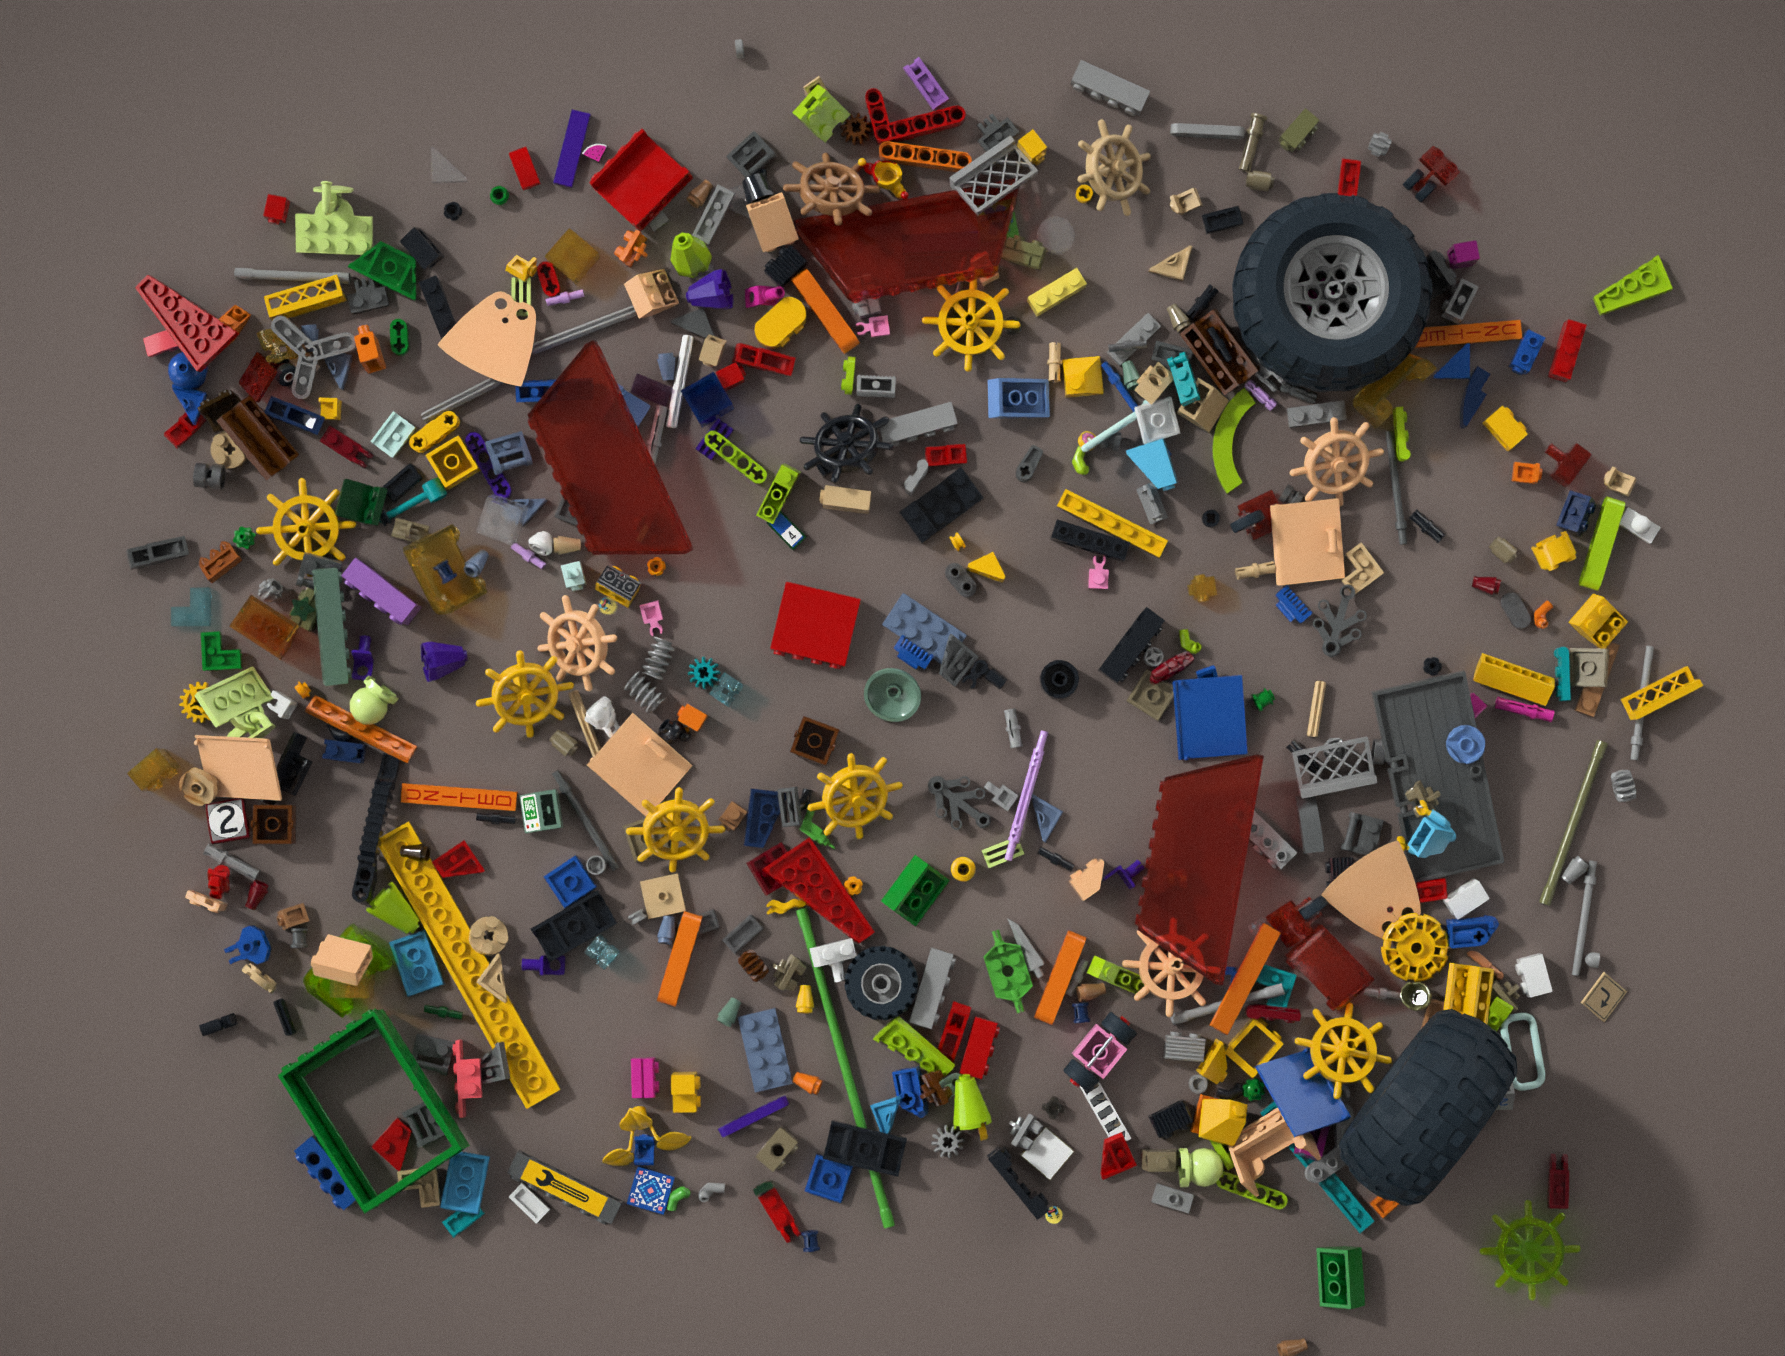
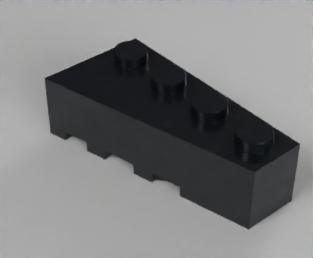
[1098,607,1165,684]

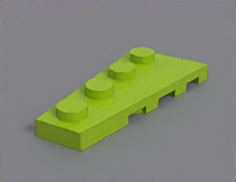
[1593,254,1673,316]
[873,1016,955,1077]

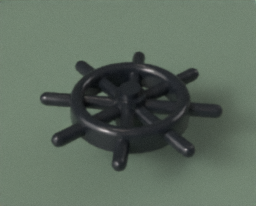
[799,404,894,483]

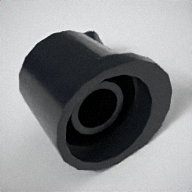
[742,169,778,204]

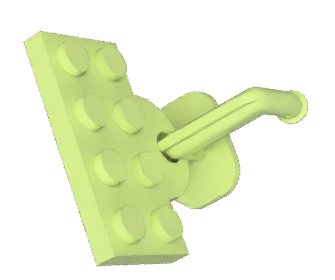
[295,181,373,255]
[194,666,276,738]

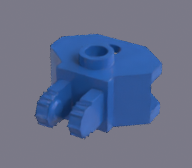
[224,925,272,964]

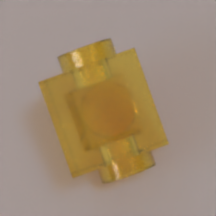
[1187,574,1217,603]

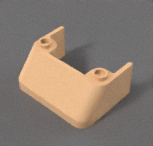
[1227,1108,1321,1197]

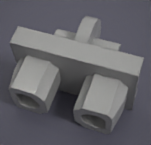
[1009,1114,1043,1150]

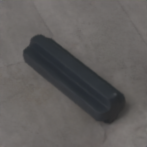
[273,998,296,1036]

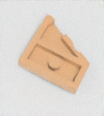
[185,890,228,913]

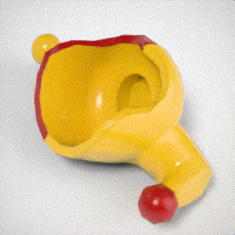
[858,158,909,199]

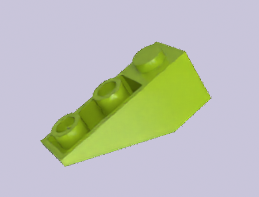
[756,463,801,524]
[1087,955,1144,994]

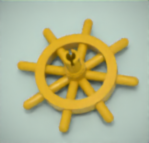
[922,273,1020,372]
[256,478,356,577]
[476,650,574,738]
[807,753,903,839]
[626,787,726,873]
[1295,1002,1392,1100]

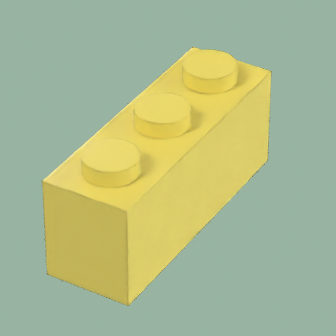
[1027,268,1087,317]

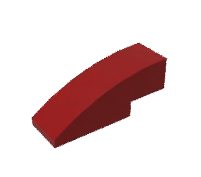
[732,343,796,376]
[937,1001,971,1063]

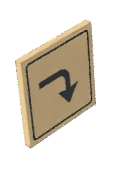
[1581,972,1627,1022]

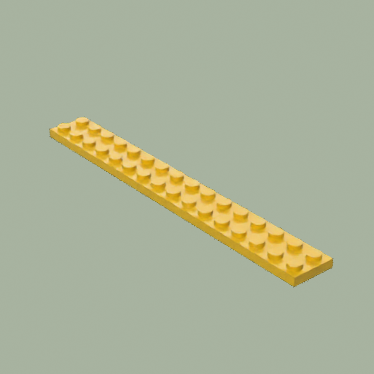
[378,821,561,1109]

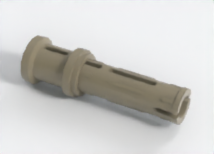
[1239,113,1268,172]

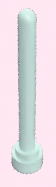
[1081,400,1148,452]

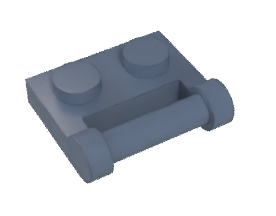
[485,431,533,475]

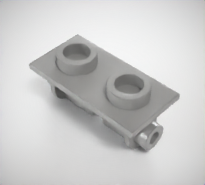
[1136,483,1168,525]

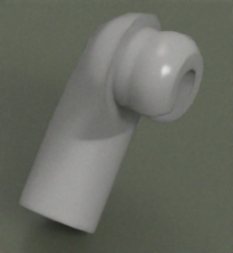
[698,1182,725,1202]

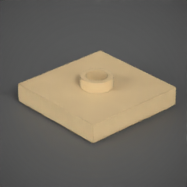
[640,873,686,919]

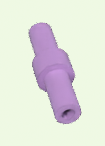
[546,289,585,306]
[511,542,546,569]

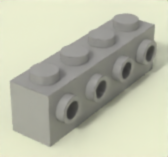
[1224,799,1297,869]

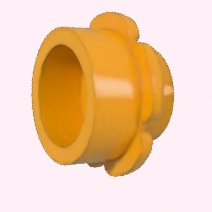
[647,557,666,576]
[294,681,311,699]
[844,876,863,895]

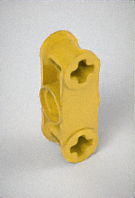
[409,411,460,453]

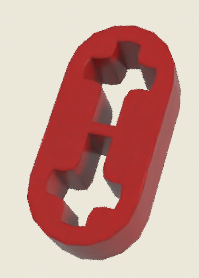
[537,261,561,298]

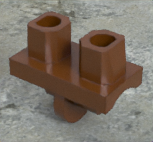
[919,1070,953,1107]

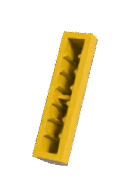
[1473,653,1555,706]

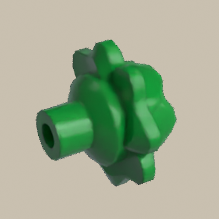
[233,526,256,549]
[1242,1078,1265,1101]

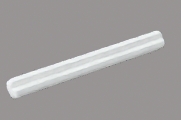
[666,335,694,429]

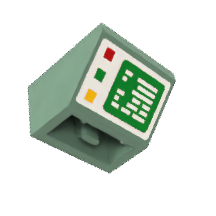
[519,789,564,833]

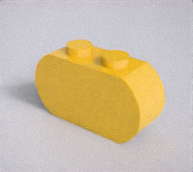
[755,297,806,349]

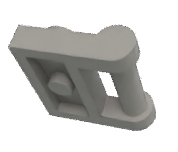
[904,460,928,496]

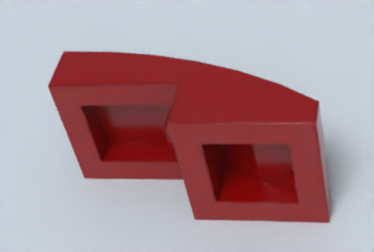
[509,147,541,191]
[164,413,206,449]
[925,444,967,467]

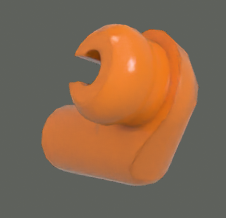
[1534,600,1553,629]

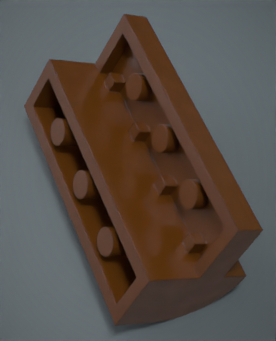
[1180,308,1261,395]
[216,395,299,481]

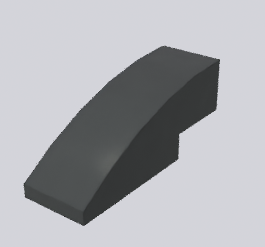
[126,536,189,570]
[1295,796,1325,854]

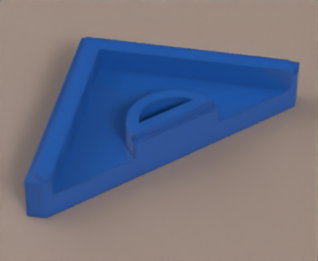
[1433,343,1470,379]
[172,384,207,425]

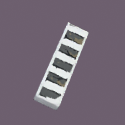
[1080,1071,1131,1141]

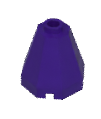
[686,269,734,310]
[420,642,468,682]

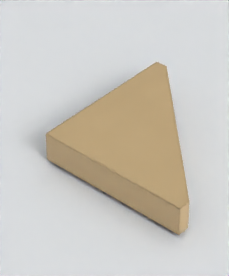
[1149,246,1192,281]
[476,953,507,1003]

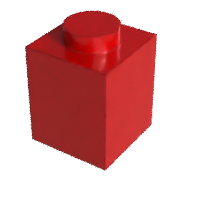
[263,194,290,225]
[716,362,746,392]

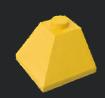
[1062,356,1104,398]
[1196,1038,1228,1084]
[1199,1099,1248,1146]

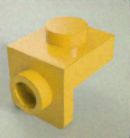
[505,255,537,282]

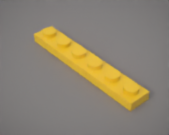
[1057,489,1168,558]

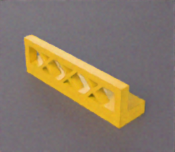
[264,274,347,321]
[1621,666,1703,720]

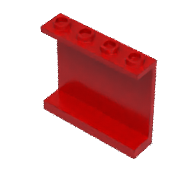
[589,129,693,232]
[770,582,861,669]

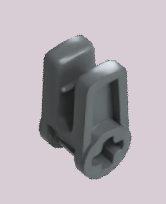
[1015,445,1043,482]

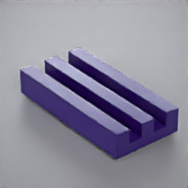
[695,418,734,460]

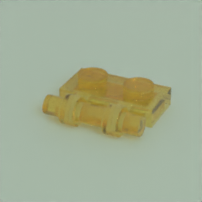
[257,328,299,363]

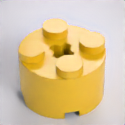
[1531,531,1577,571]

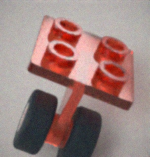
[1403,146,1460,202]
[239,352,296,403]

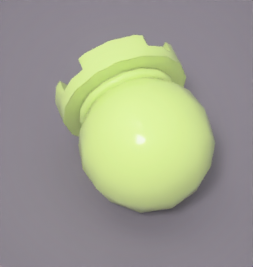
[350,675,399,725]
[1178,1148,1223,1187]

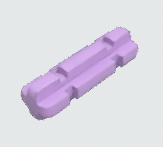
[1244,379,1277,411]

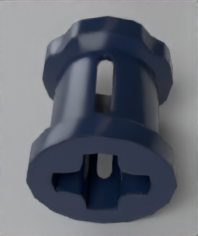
[433,559,457,584]
[1072,1002,1091,1023]
[801,1230,820,1252]

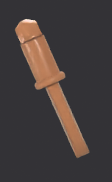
[1467,951,1504,980]

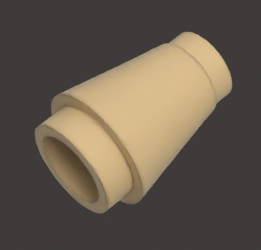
[553,536,581,555]

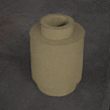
[1246,170,1274,192]
[1488,536,1517,564]
[549,729,578,757]

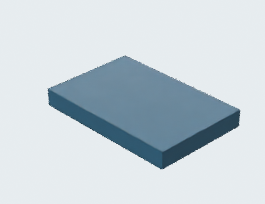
[389,930,445,997]
[440,1152,490,1215]

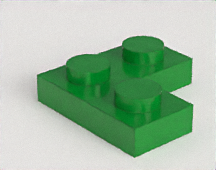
[201,631,242,671]

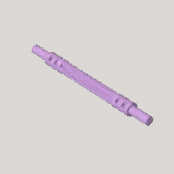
[1004,731,1048,861]

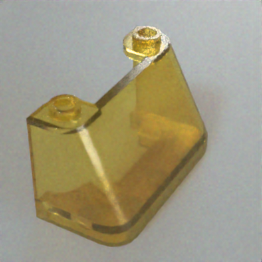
[1353,353,1437,428]
[403,524,487,615]

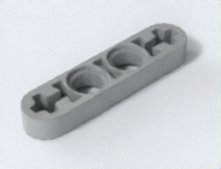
[1170,123,1245,139]

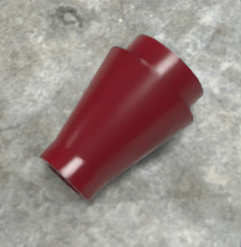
[1472,576,1501,595]
[245,880,269,910]

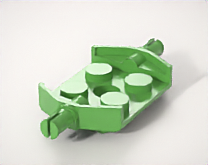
[983,930,1033,1013]

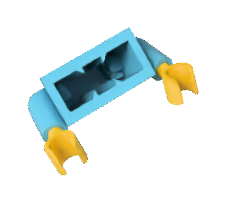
[1397,800,1456,858]

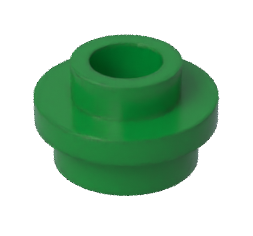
[490,186,509,205]

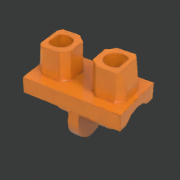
[614,230,648,268]

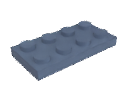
[882,593,967,664]
[738,1008,793,1092]

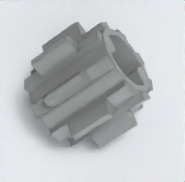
[1367,132,1392,157]
[258,578,283,603]

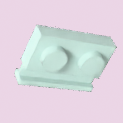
[370,411,416,459]

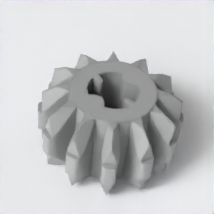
[1611,770,1636,802]
[931,1125,964,1158]

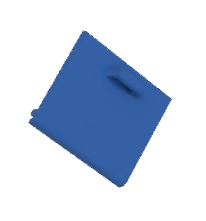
[1173,675,1248,760]
[1255,1047,1351,1138]

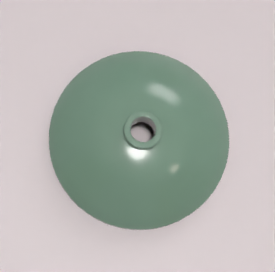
[864,668,921,722]

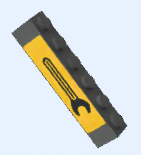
[507,1150,623,1225]

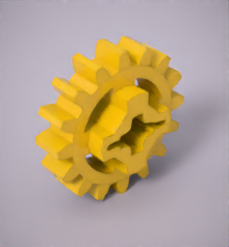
[179,681,212,723]

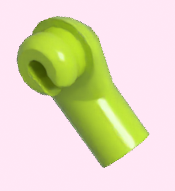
[1072,446,1089,475]

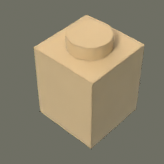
[699,334,727,367]

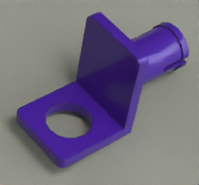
[351,635,374,681]
[1101,860,1145,889]
[522,955,565,975]

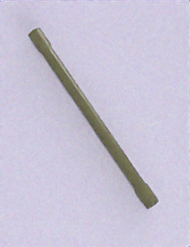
[1539,740,1608,906]

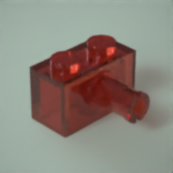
[1544,443,1592,487]

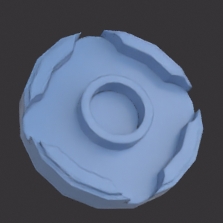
[1446,725,1485,764]

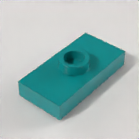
[442,1208,485,1238]

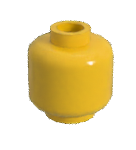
[951,857,976,882]

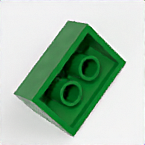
[881,855,950,927]
[1316,1246,1365,1309]

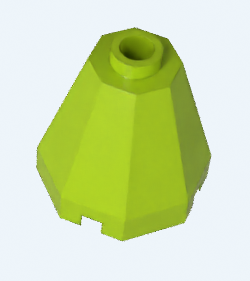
[670,232,712,278]

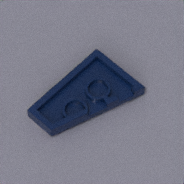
[743,788,787,848]

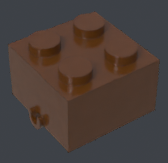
[790,716,840,766]
[251,805,296,844]

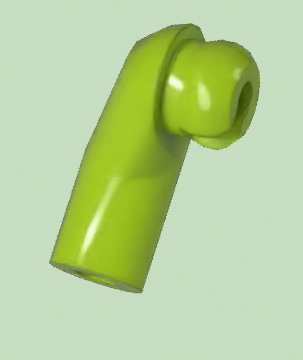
[1179,629,1201,654]

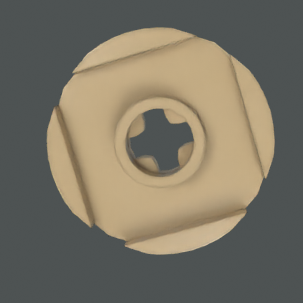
[211,431,247,469]
[179,767,218,806]
[469,916,508,956]
[241,962,277,994]

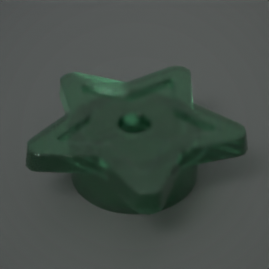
[290,597,315,621]

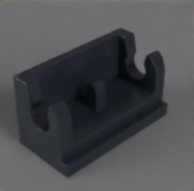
[400,227,445,270]

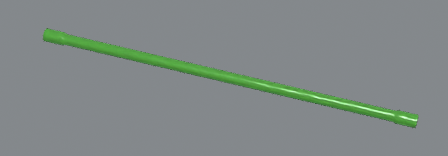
[796,908,895,1228]

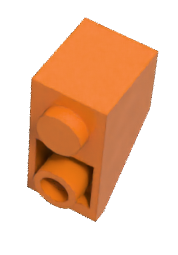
[219,305,251,348]

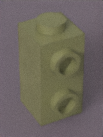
[1278,108,1320,153]

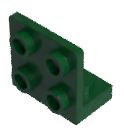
[335,479,387,526]

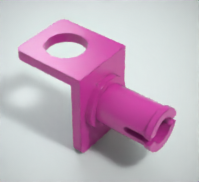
[745,285,785,308]

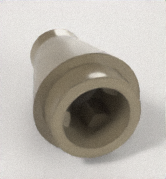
[1166,304,1191,333]

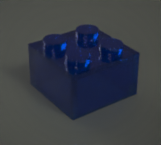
[681,372,735,428]

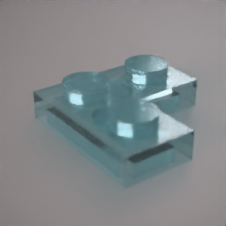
[171,587,211,627]

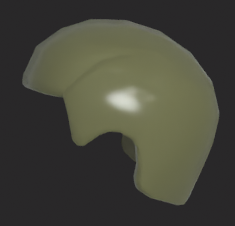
[1400,982,1432,1011]

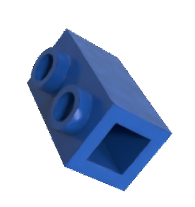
[1508,329,1545,375]

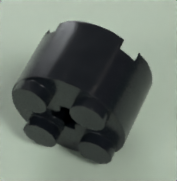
[1039,660,1079,699]

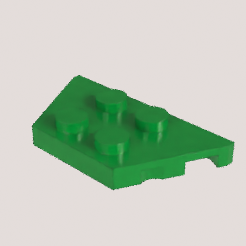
[348,241,416,301]

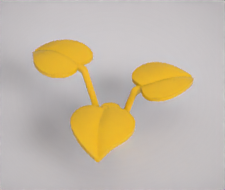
[602,1106,691,1166]

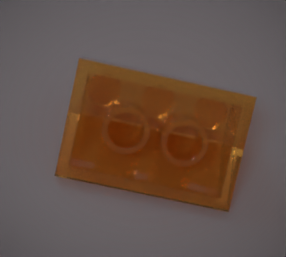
[229,595,300,661]

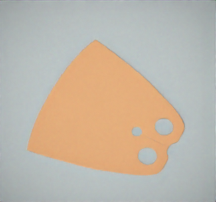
[438,291,536,386]
[1321,840,1421,938]

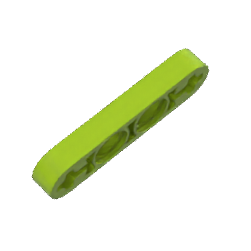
[704,431,767,484]
[1216,1171,1288,1209]

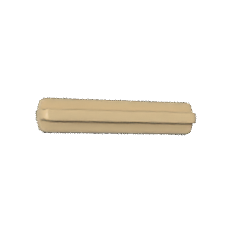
[1307,681,1326,737]

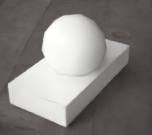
[1619,507,1661,544]

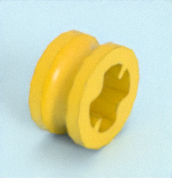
[1075,184,1093,203]
[949,532,966,552]

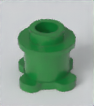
[1251,688,1275,712]

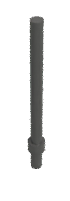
[1385,431,1407,545]
[552,770,619,871]

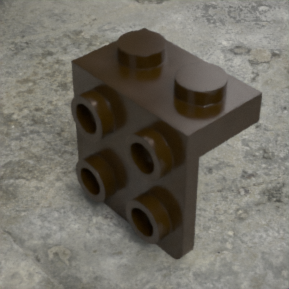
[197,389,242,433]

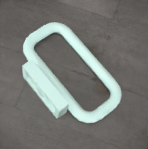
[1500,1012,1545,1091]

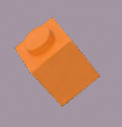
[677,704,708,732]

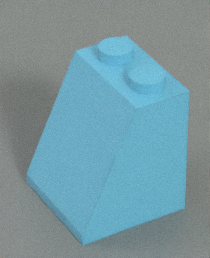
[1126,439,1178,491]

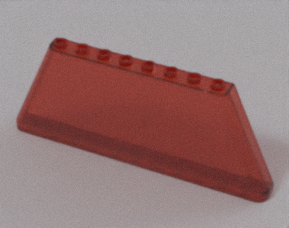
[793,178,1020,303]
[528,340,694,555]
[1135,754,1264,986]

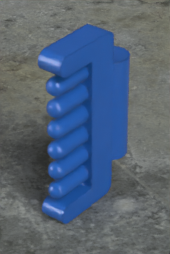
[1275,585,1312,623]
[894,635,934,669]

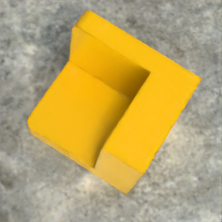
[319,397,342,420]

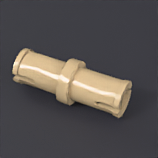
[1047,342,1062,382]
[1235,561,1276,580]

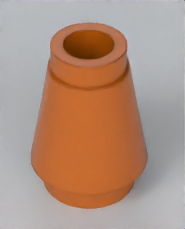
[793,1072,823,1095]

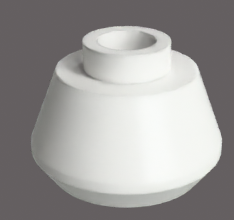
[528,531,554,556]

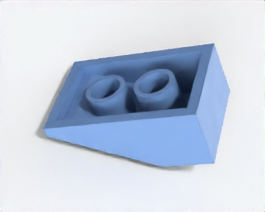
[988,378,1050,419]

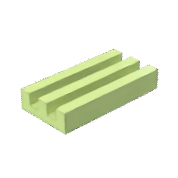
[511,277,531,316]
[982,840,1024,868]

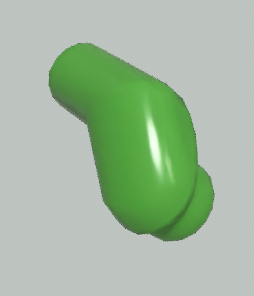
[667,1187,691,1211]

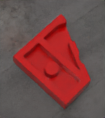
[432,840,485,878]
[372,1117,412,1171]
[1100,1132,1137,1180]

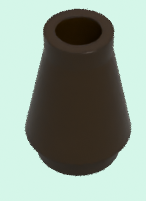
[400,844,430,863]

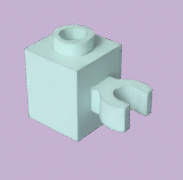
[561,561,587,591]

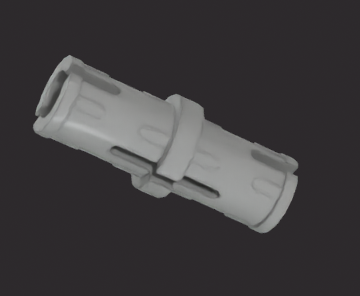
[1004,708,1023,748]

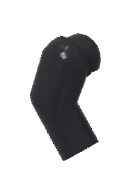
[792,788,812,813]

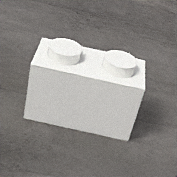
[1515,953,1553,997]

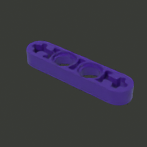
[465,432,512,499]
[718,1095,789,1138]

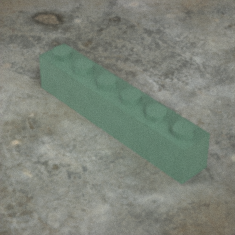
[312,567,351,686]

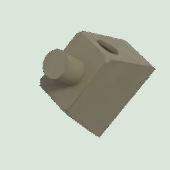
[1141,1149,1178,1172]

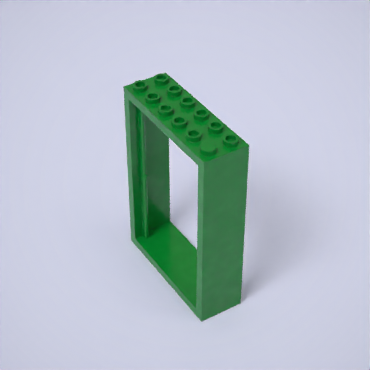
[278,1008,470,1214]

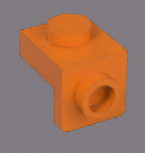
[1511,462,1542,484]

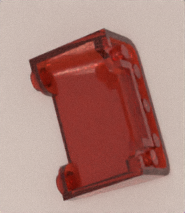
[1284,923,1375,1011]

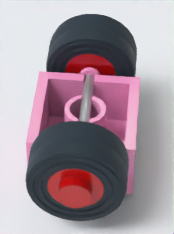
[1063,1012,1137,1092]

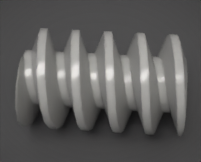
[642,637,675,680]
[624,671,666,713]

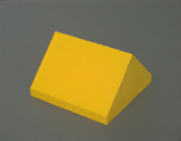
[967,552,1005,583]

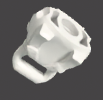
[585,696,620,738]

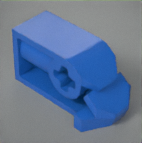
[1446,915,1499,948]
[892,1066,929,1118]

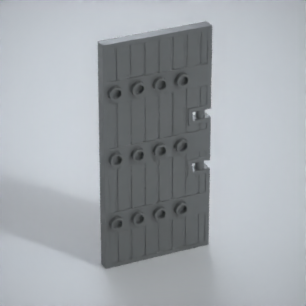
[1371,670,1505,883]

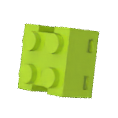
[792,84,851,143]

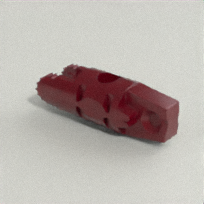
[1149,651,1194,685]

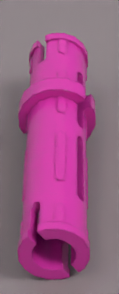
[1495,697,1554,722]

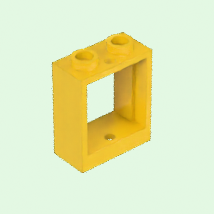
[1224,1018,1283,1078]

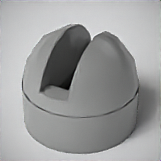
[1585,952,1600,968]

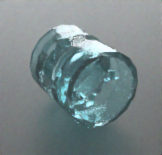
[709,672,744,707]
[584,934,621,970]

